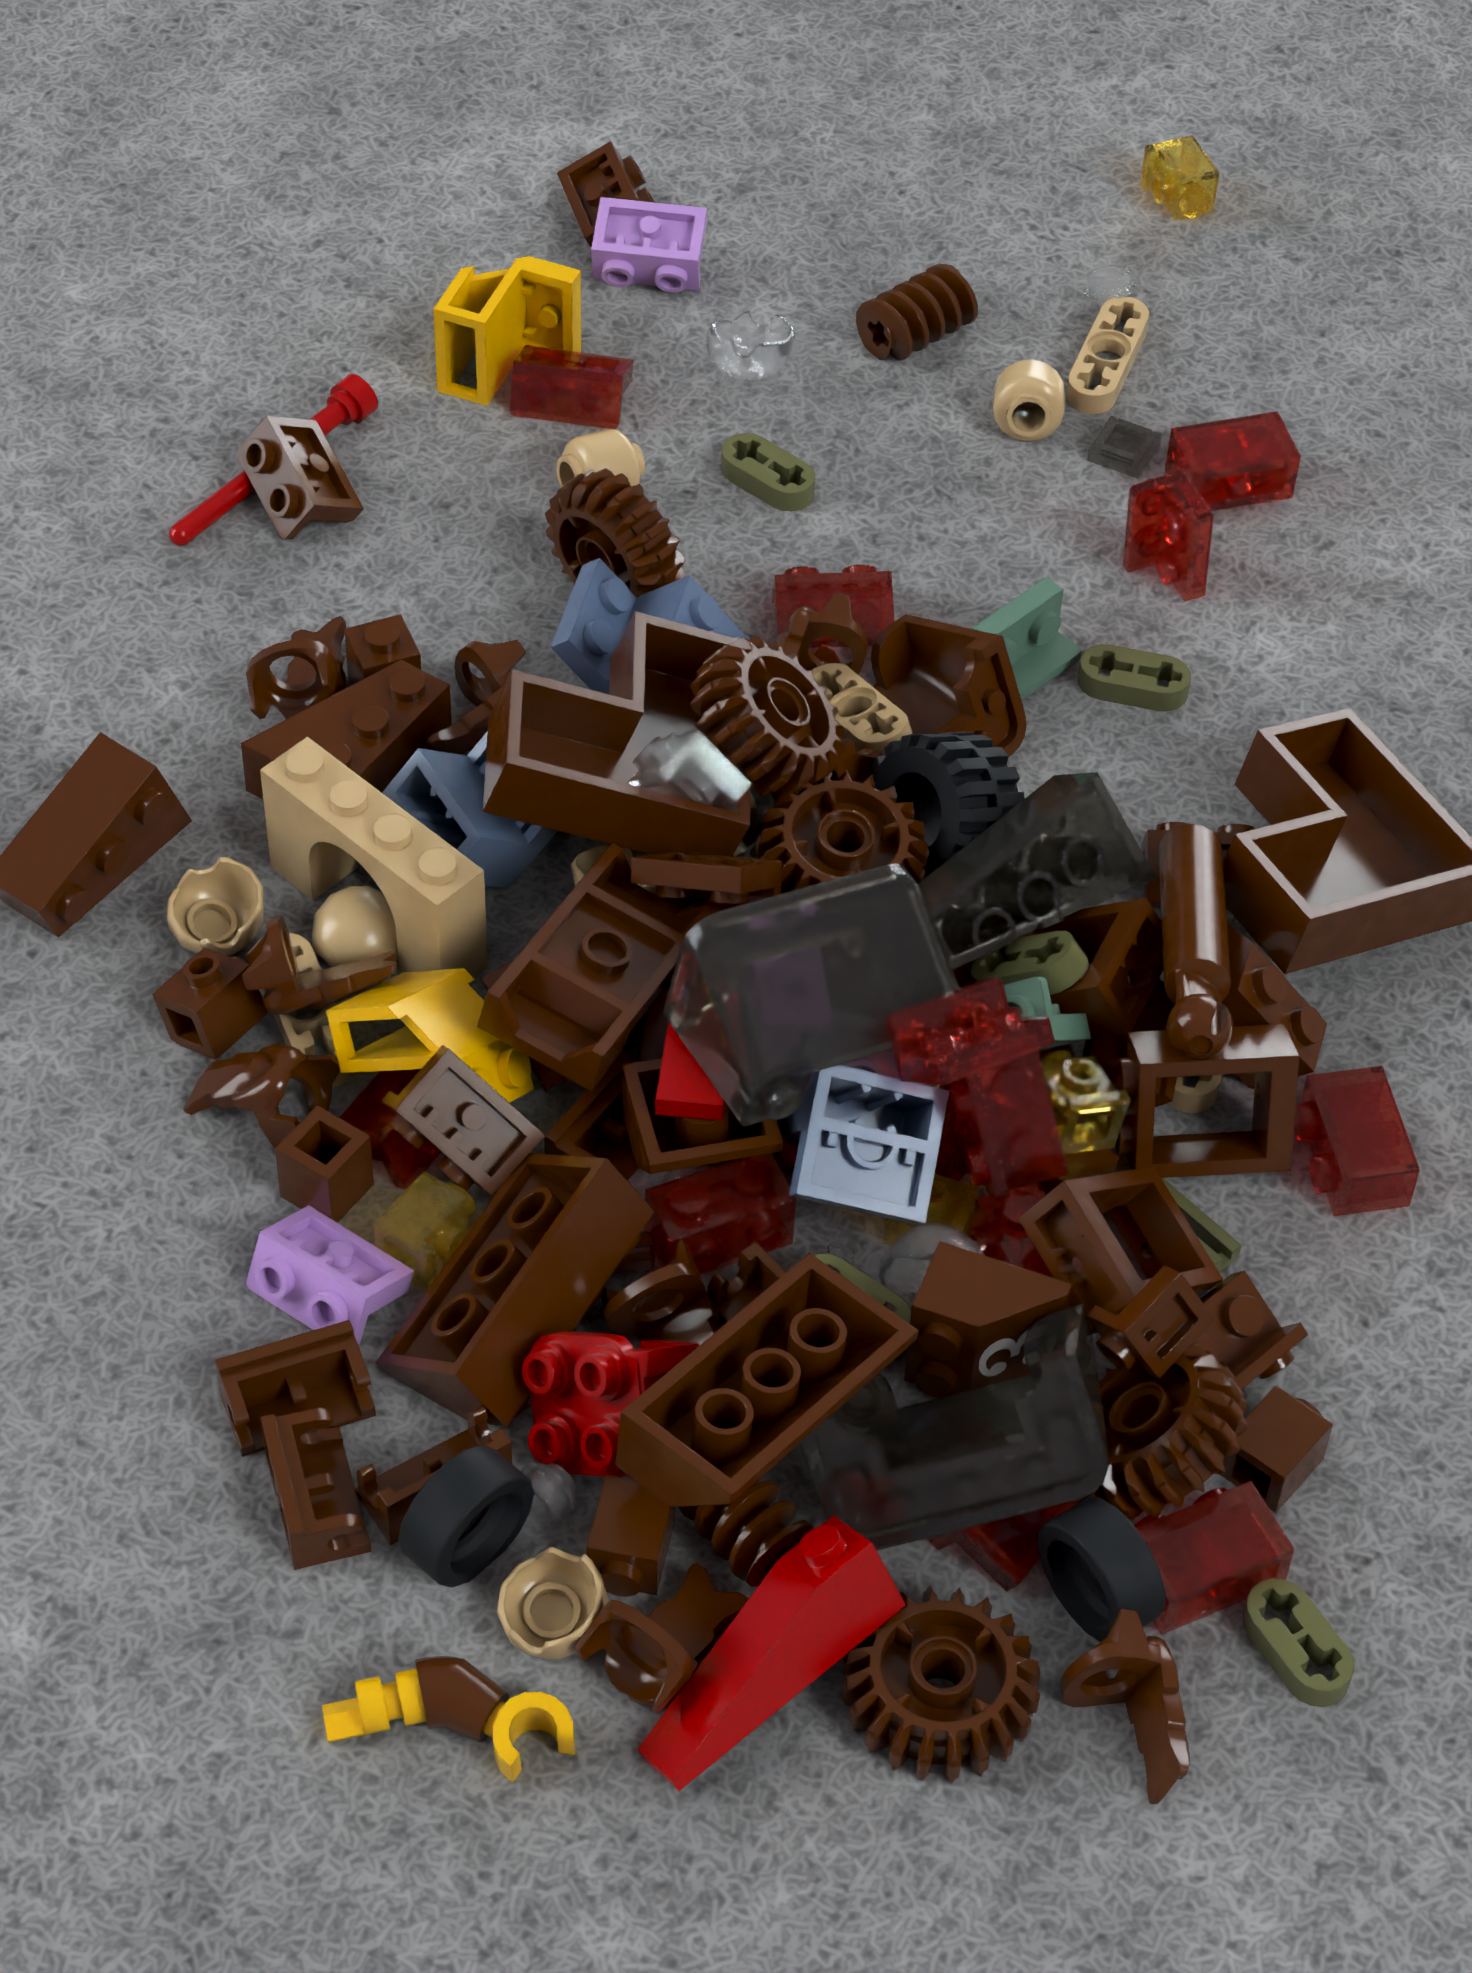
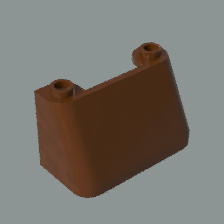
[830,614,1027,783]

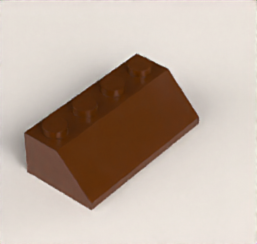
[376,1153,655,1427]
[615,1253,919,1507]

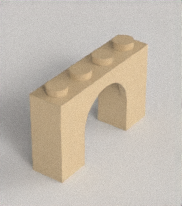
[260,737,488,978]

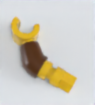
[322,1656,575,1783]

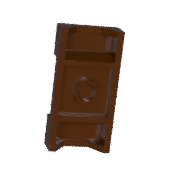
[477,843,723,1091]

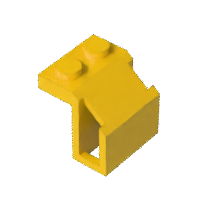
[433,256,581,406]
[326,968,534,1103]

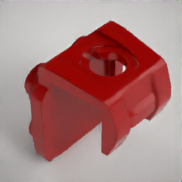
[522,1331,699,1477]

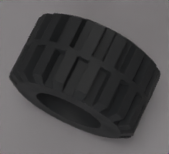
[866,732,1026,891]

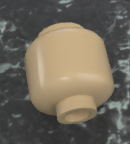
[993,359,1065,442]
[556,429,645,487]

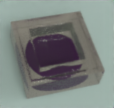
[1087,416,1162,479]

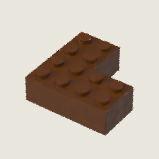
[483,611,750,856]
[1223,708,1472,974]

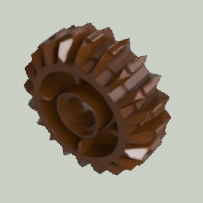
[545,468,686,598]
[690,635,845,798]
[756,769,929,929]
[1061,1343,1248,1520]
[842,1585,1040,1783]

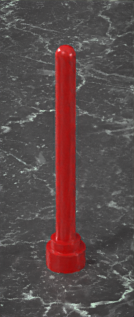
[169,374,378,546]

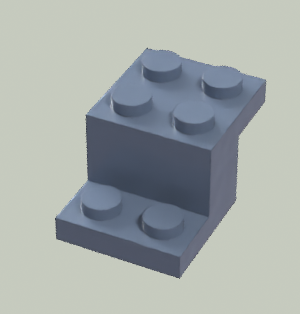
[551,558,750,694]
[382,731,557,888]
[780,1010,949,1225]

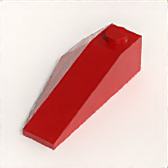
[637,1515,906,1791]

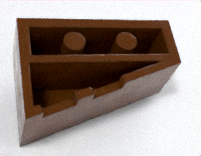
[241,660,452,799]
[0,732,192,938]

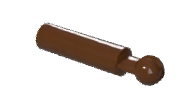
[1158,824,1234,1059]

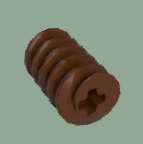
[856,263,978,361]
[679,1480,814,1587]

